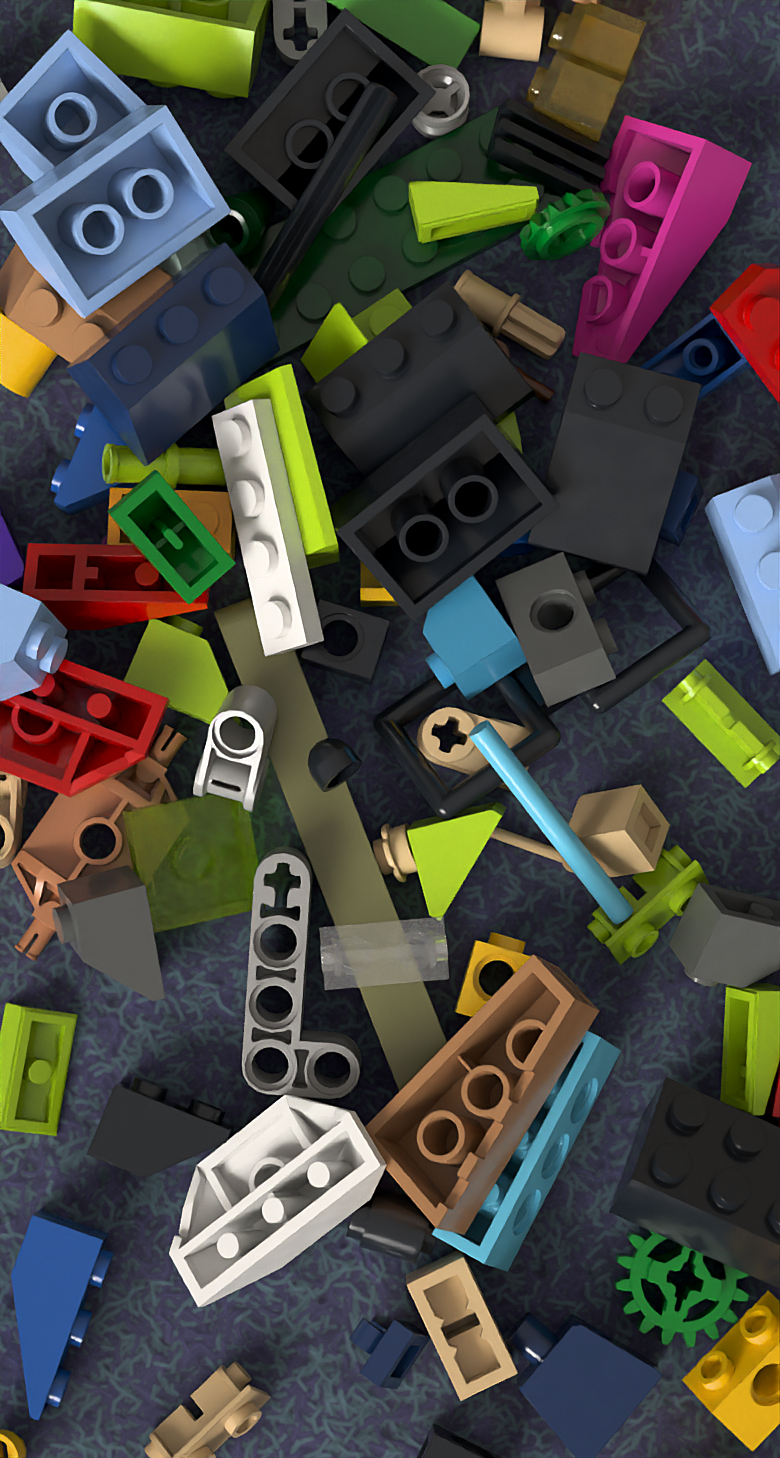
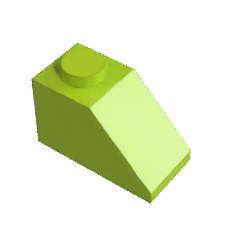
[124,615,244,727]

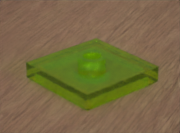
[122,793,266,933]

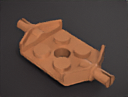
[11,725,190,961]

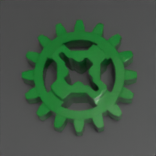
[613,1230,749,1347]

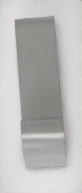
[242,846,361,1099]

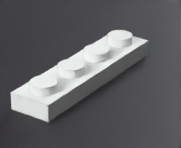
[211,399,324,656]

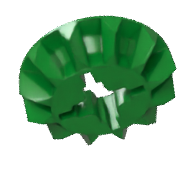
[519,189,611,261]

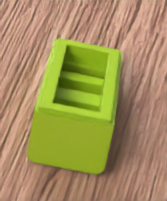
[409,181,539,243]
[720,983,780,1116]

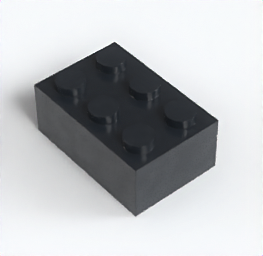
[609,1077,780,1288]

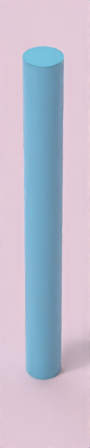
[468,720,633,924]

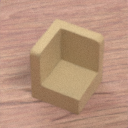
[569,784,670,878]

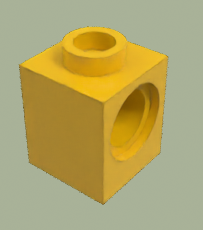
[454,932,531,1017]

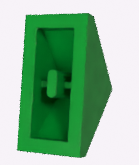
[107,470,236,605]

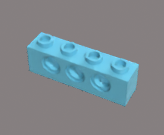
[432,1031,621,1272]

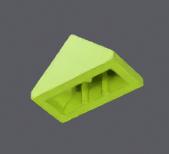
[407,801,507,921]

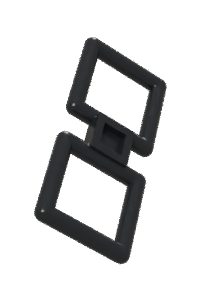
[373,557,713,819]

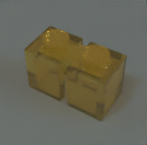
[526,2,646,143]

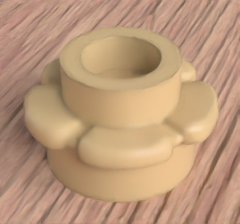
[373,823,417,882]

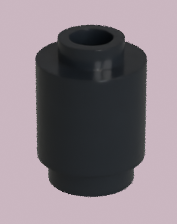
[346,1187,437,1264]

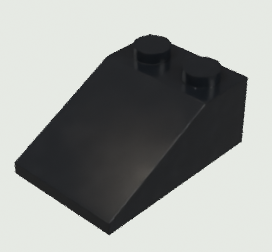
[527,352,702,576]

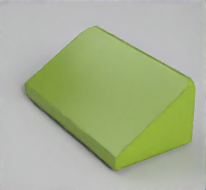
[0,1003,78,1136]

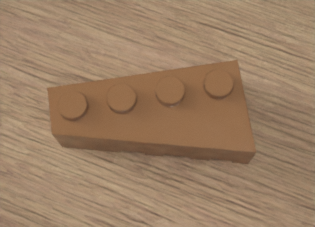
[365,954,600,1235]

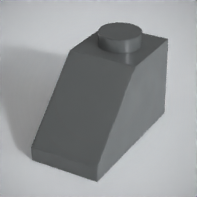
[52,865,165,1002]
[669,882,780,988]

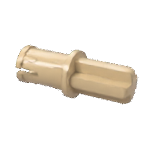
[454,269,566,359]

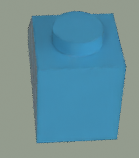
[423,575,527,701]

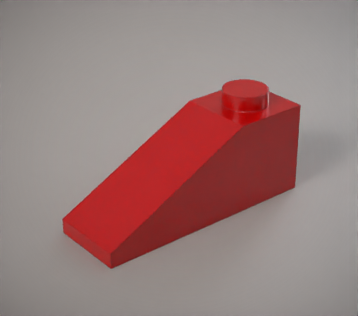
[22,543,210,630]

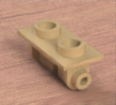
[144,1361,271,1458]

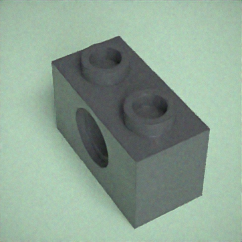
[495,552,618,707]

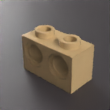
[406,1250,518,1401]

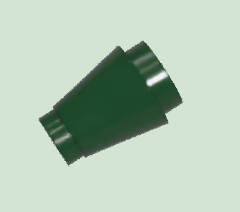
[204,187,275,256]

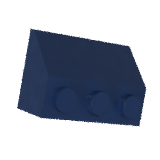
[65,242,281,467]

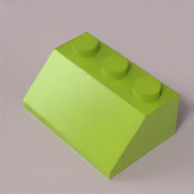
[73,0,271,98]
[224,364,340,569]

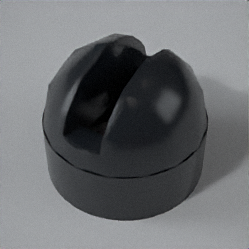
[308,738,363,792]

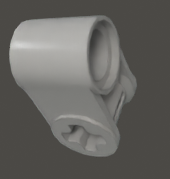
[193,685,277,812]

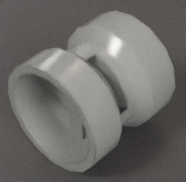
[411,64,470,140]

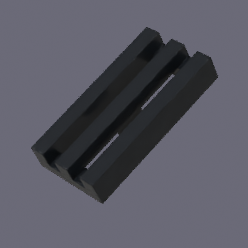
[485,98,611,195]

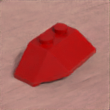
[0,659,170,798]

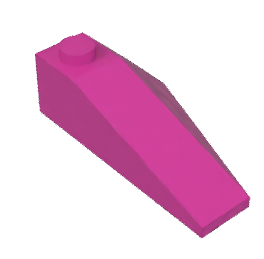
[572,115,752,364]

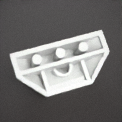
[169,1095,387,1307]

